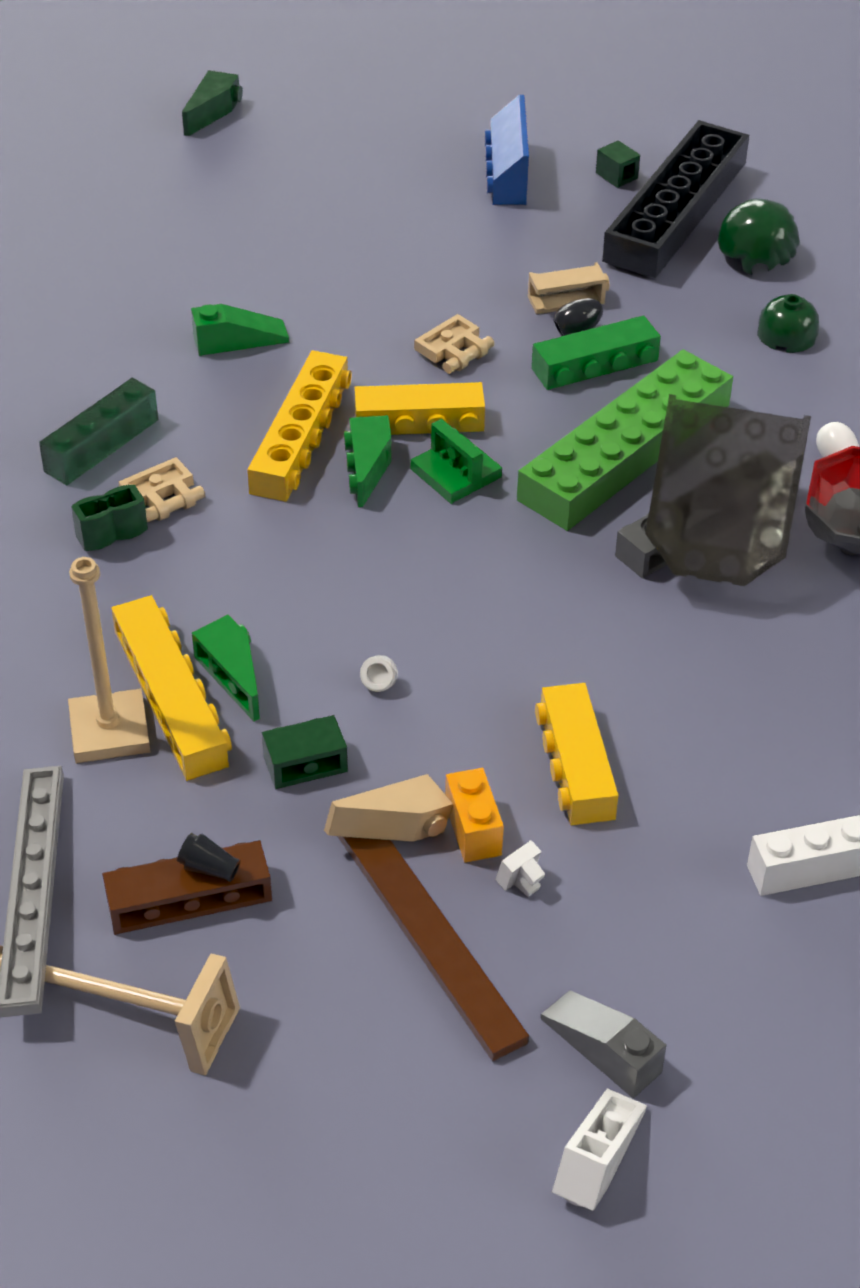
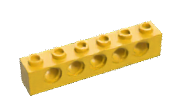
[247,350,352,502]

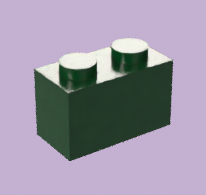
[262,715,348,789]

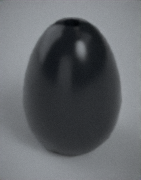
[554,298,604,336]

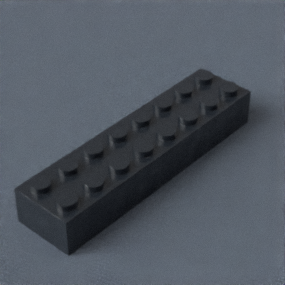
[602,120,750,278]

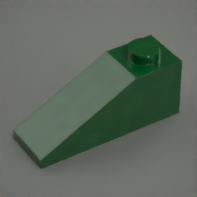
[182,70,243,136]

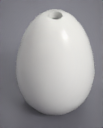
[816,422,860,457]

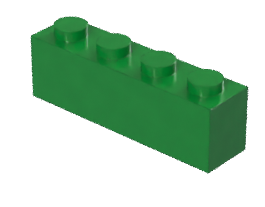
[531,315,661,390]

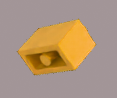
[445,767,504,863]

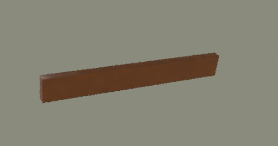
[337,836,529,1062]

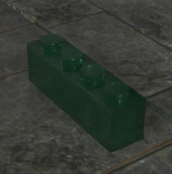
[39,377,159,486]

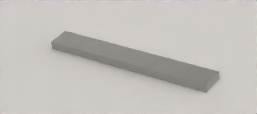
[0,766,64,1018]

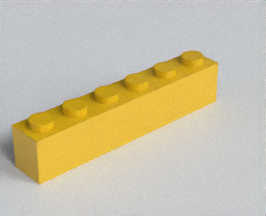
[111,595,232,781]

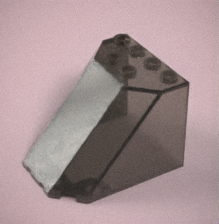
[645,394,811,586]

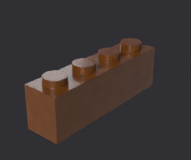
[102,840,272,935]

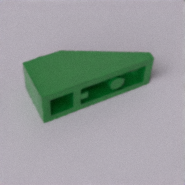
[191,304,289,356]
[192,614,260,722]

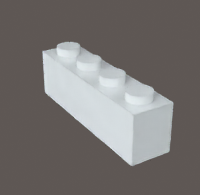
[747,815,860,896]

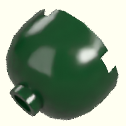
[757,294,819,353]

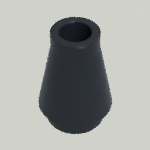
[177,833,241,882]

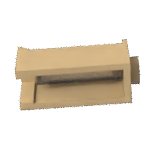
[528,262,610,314]

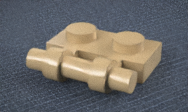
[414,314,495,374]
[118,457,206,523]

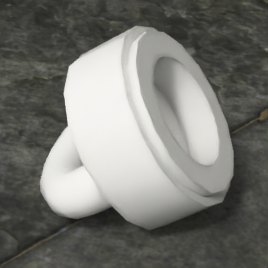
[360,655,398,692]

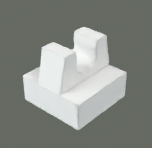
[495,840,545,897]

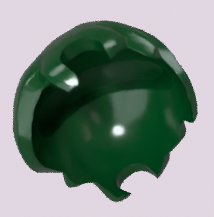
[718,198,800,275]

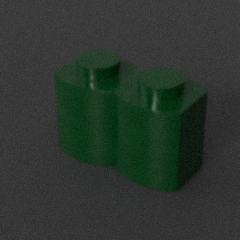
[71,485,148,551]

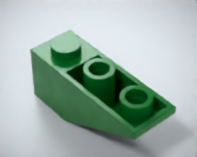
[344,415,391,507]

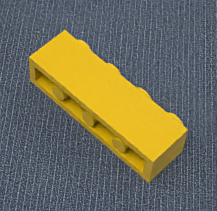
[355,382,485,435]
[535,683,619,826]

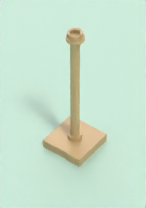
[68,557,151,763]
[0,946,240,1076]

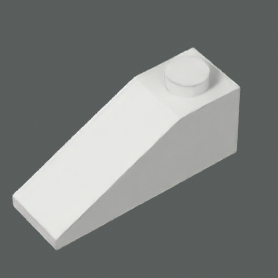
[552,1089,647,1211]

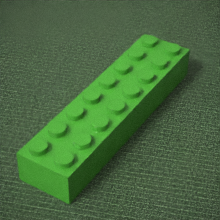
[517,349,733,531]

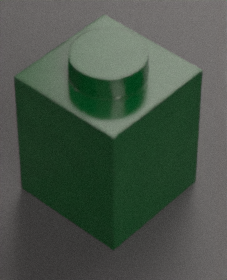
[596,140,640,188]

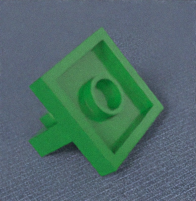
[410,419,502,504]

